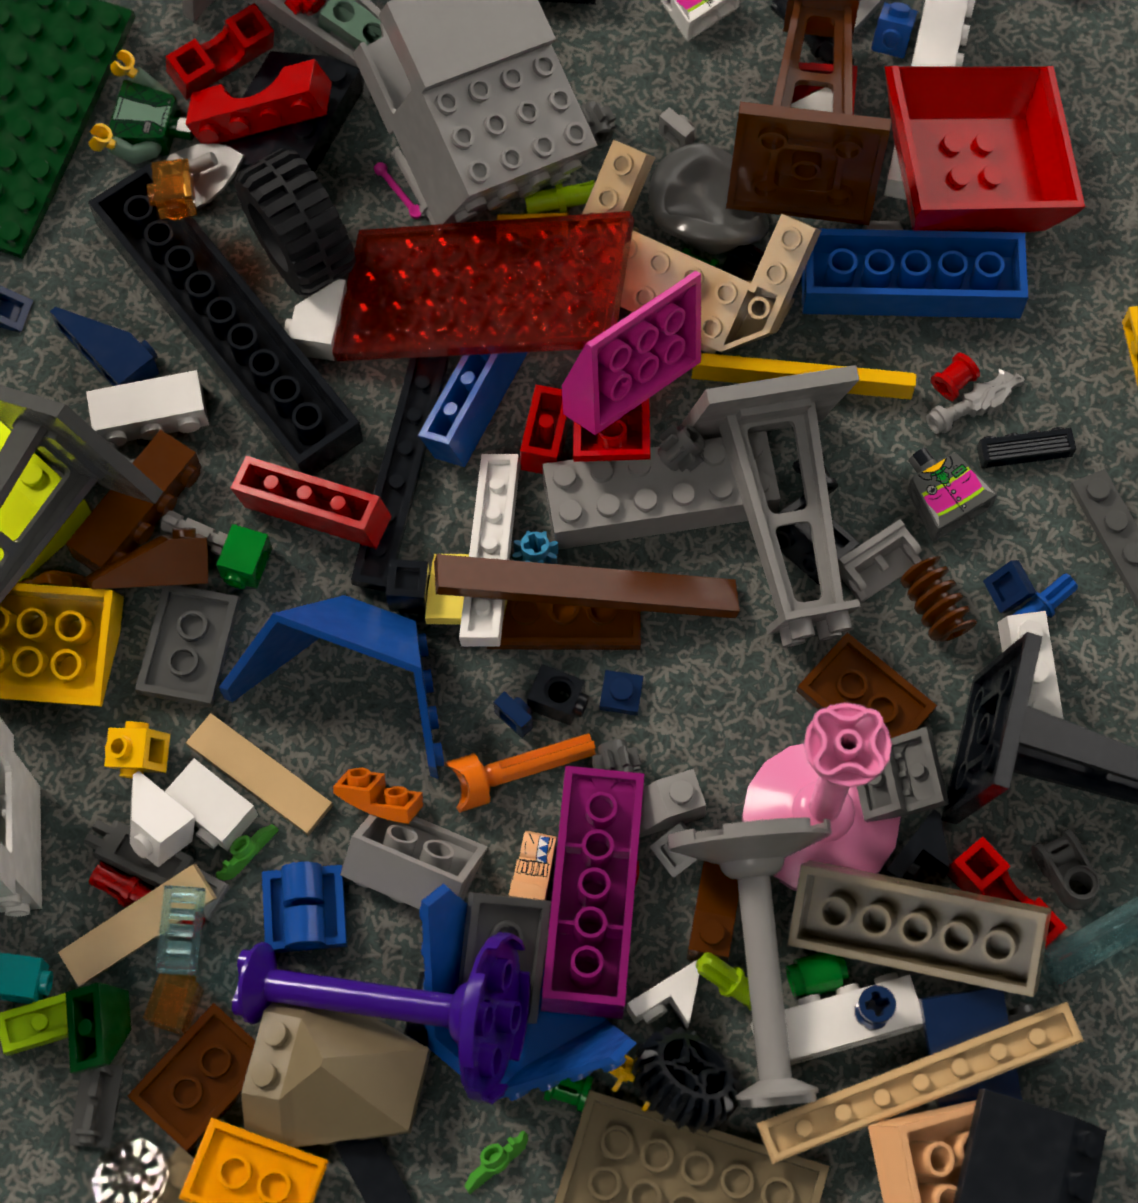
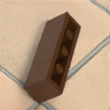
[66,429,202,572]

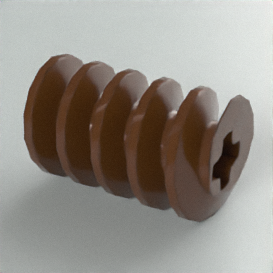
[900,556,977,642]

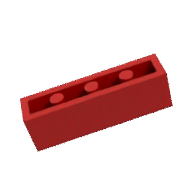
[230,456,392,549]

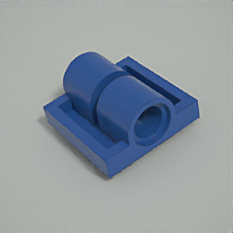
[262,862,348,953]

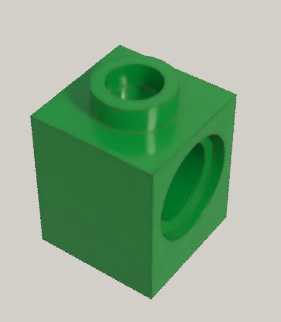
[216,524,273,589]

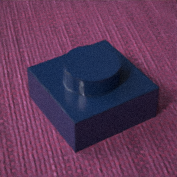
[983,560,1037,613]
[599,670,644,716]
[493,691,533,738]

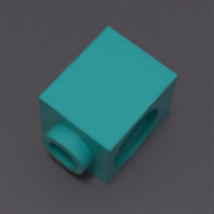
[0,952,53,1004]

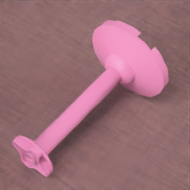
[742,703,901,891]

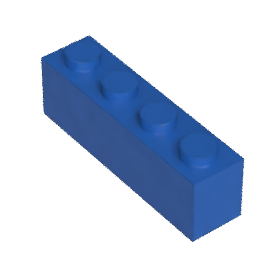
[418,313,532,467]

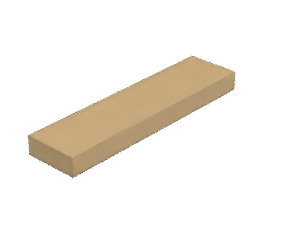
[186,713,333,836]
[58,864,217,987]

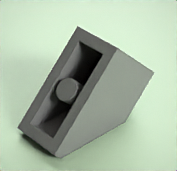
[639,769,706,838]

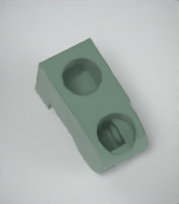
[318,0,382,49]

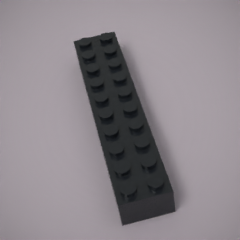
[88,164,363,476]

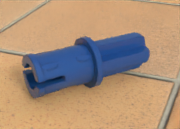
[1012,574,1078,618]

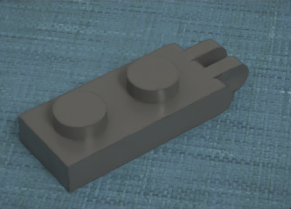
[84,820,194,888]

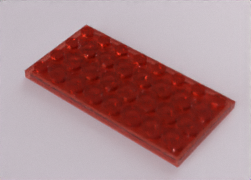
[332,211,634,361]

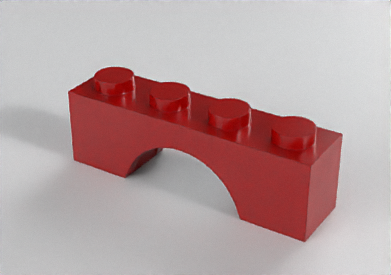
[185,59,332,144]

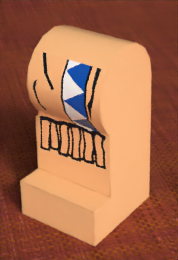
[508,831,557,900]

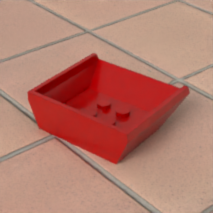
[884,66,1085,233]

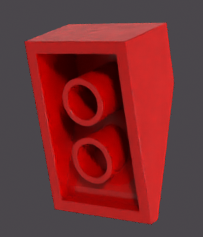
[573,398,651,462]

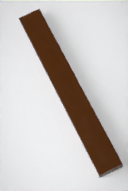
[434,554,740,618]

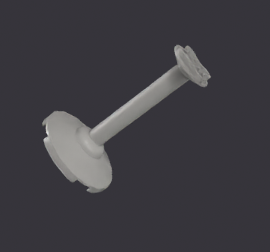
[667,818,832,1108]

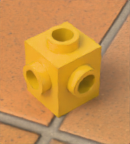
[104,721,171,779]

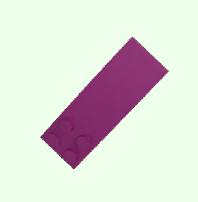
[541,766,645,1019]

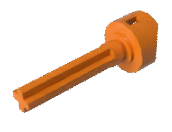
[444,733,596,813]

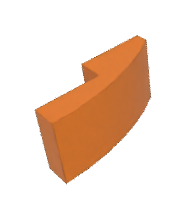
[333,768,423,824]

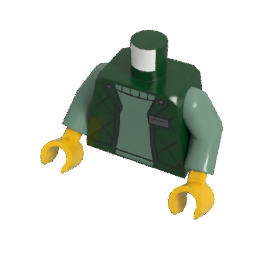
[89,50,194,164]

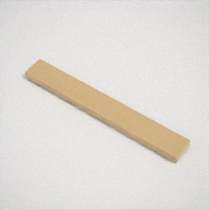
[756,1002,1084,1164]

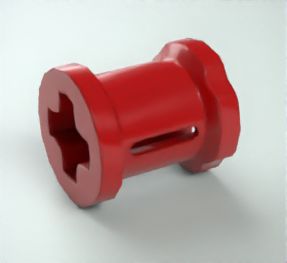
[931,353,980,401]

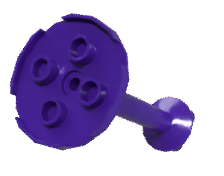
[232,932,531,1104]

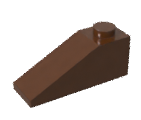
[86,527,208,589]
[686,861,739,963]

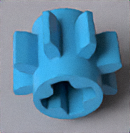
[512,530,558,564]

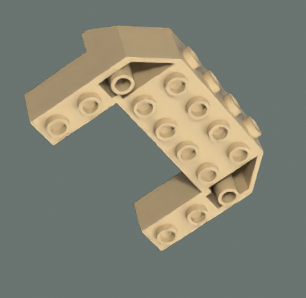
[570,140,821,354]

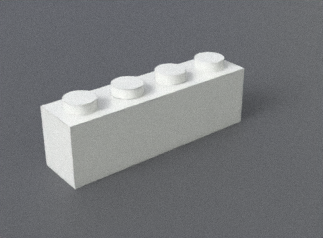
[751,972,923,1065]

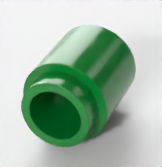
[785,952,849,998]

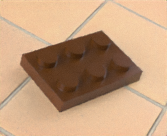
[796,632,937,738]
[127,1003,255,1153]

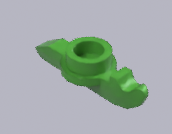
[216,824,279,881]
[464,1131,528,1194]

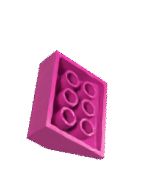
[562,271,701,435]

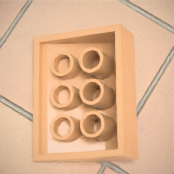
[868,1100,977,1203]

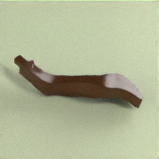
[17,569,90,588]

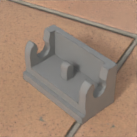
[838,519,922,603]

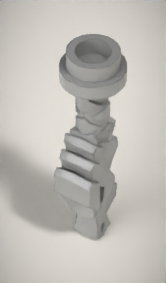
[926,368,1024,434]

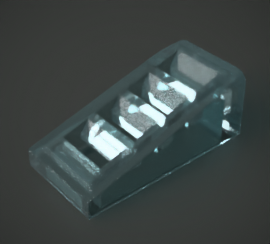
[155,885,206,975]

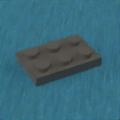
[135,585,240,708]
[457,892,551,1024]

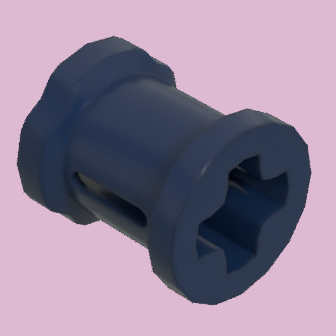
[854,985,896,1030]

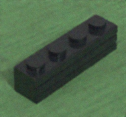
[977,427,1076,469]

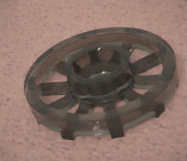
[91,1137,168,1203]

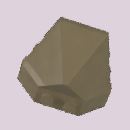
[241,1002,431,1149]

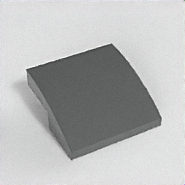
[857,727,949,822]

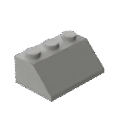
[340,814,488,909]

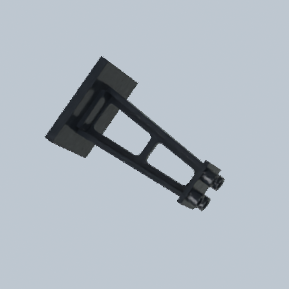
[941,632,1138,825]

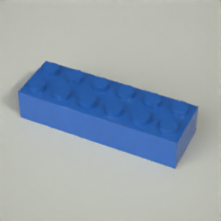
[802,228,1028,318]

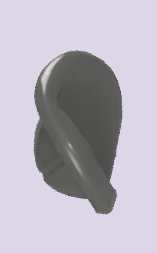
[648,143,770,255]

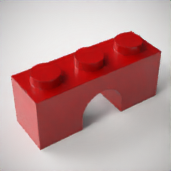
[166,3,274,100]
[947,836,1068,950]

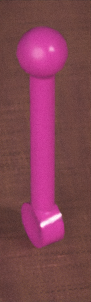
[374,162,422,219]

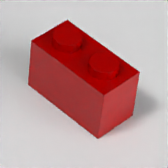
[520,384,570,474]

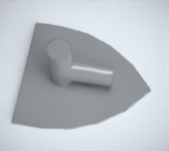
[167,143,245,213]

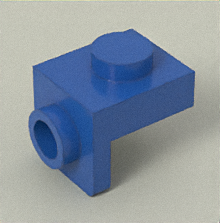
[871,2,918,58]

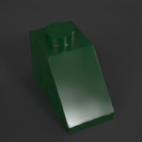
[65,982,132,1074]

